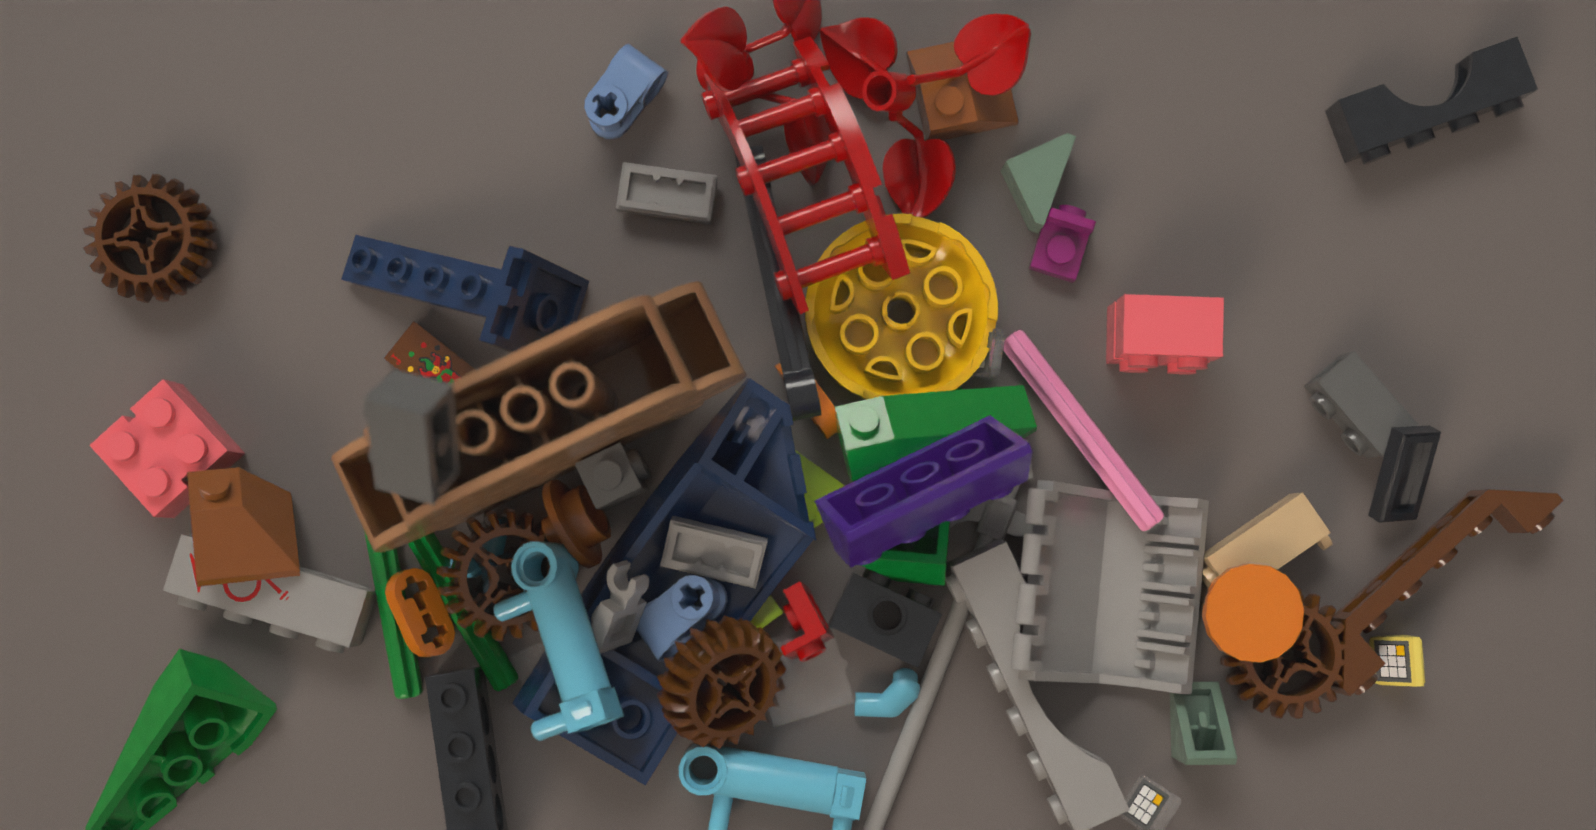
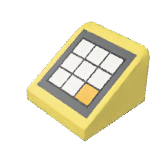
[1369,635,1425,687]

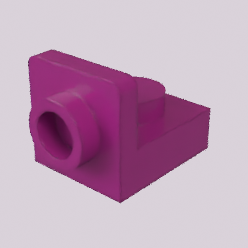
[1028,204,1096,283]

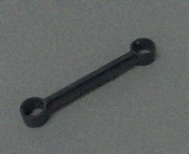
[734,144,822,421]

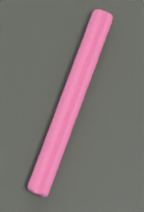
[1001,330,1164,531]

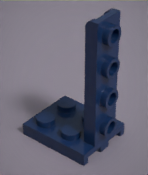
[341,235,589,353]

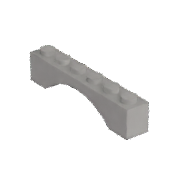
[945,538,1130,830]

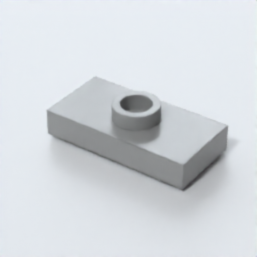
[616,162,718,225]
[660,516,768,589]

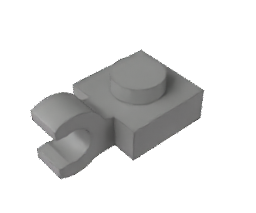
[591,560,649,653]

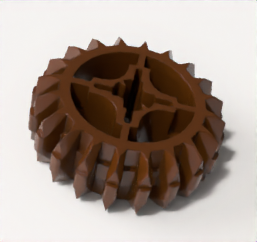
[83,174,218,303]
[436,508,550,641]
[1220,588,1348,719]
[656,615,787,749]

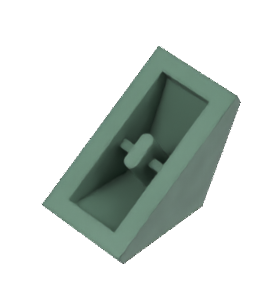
[1001,133,1076,234]
[1170,682,1237,765]

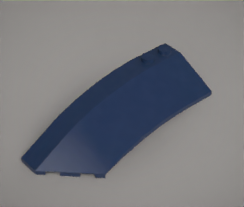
[512,378,817,786]

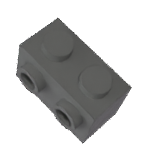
[363,369,461,505]

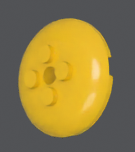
[805,214,998,400]

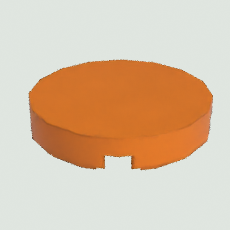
[1202,563,1304,663]

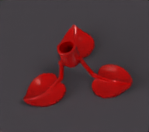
[680,0,831,186]
[819,14,1031,218]

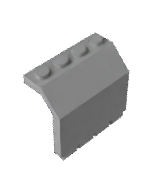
[1011,480,1209,694]

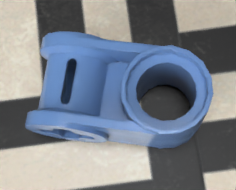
[584,44,668,139]
[636,575,728,662]

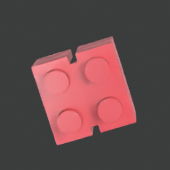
[1106,294,1224,375]
[89,379,246,518]

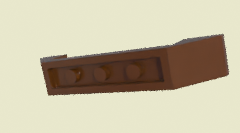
[1331,489,1564,696]

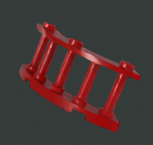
[701,36,911,314]

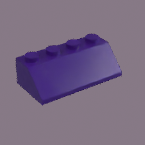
[815,415,1032,568]

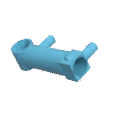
[494,541,624,741]
[679,743,867,830]

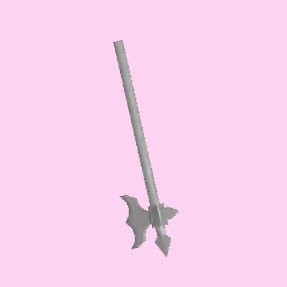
[862,439,1033,830]

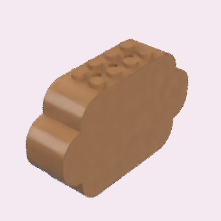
[331,281,747,552]

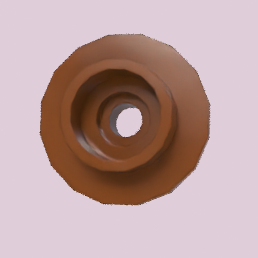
[541,479,611,569]

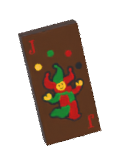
[384,321,476,384]

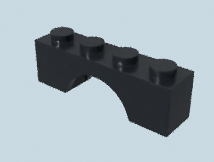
[1325,37,1538,165]

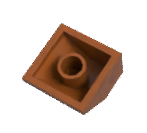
[906,42,1019,140]
[187,467,300,587]

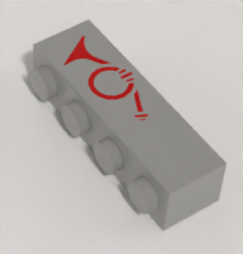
[163,534,376,653]

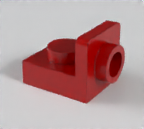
[780,581,835,662]

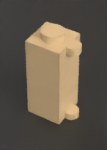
[1202,492,1333,588]

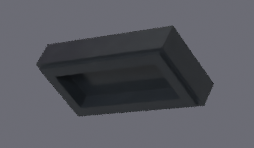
[1368,425,1441,523]

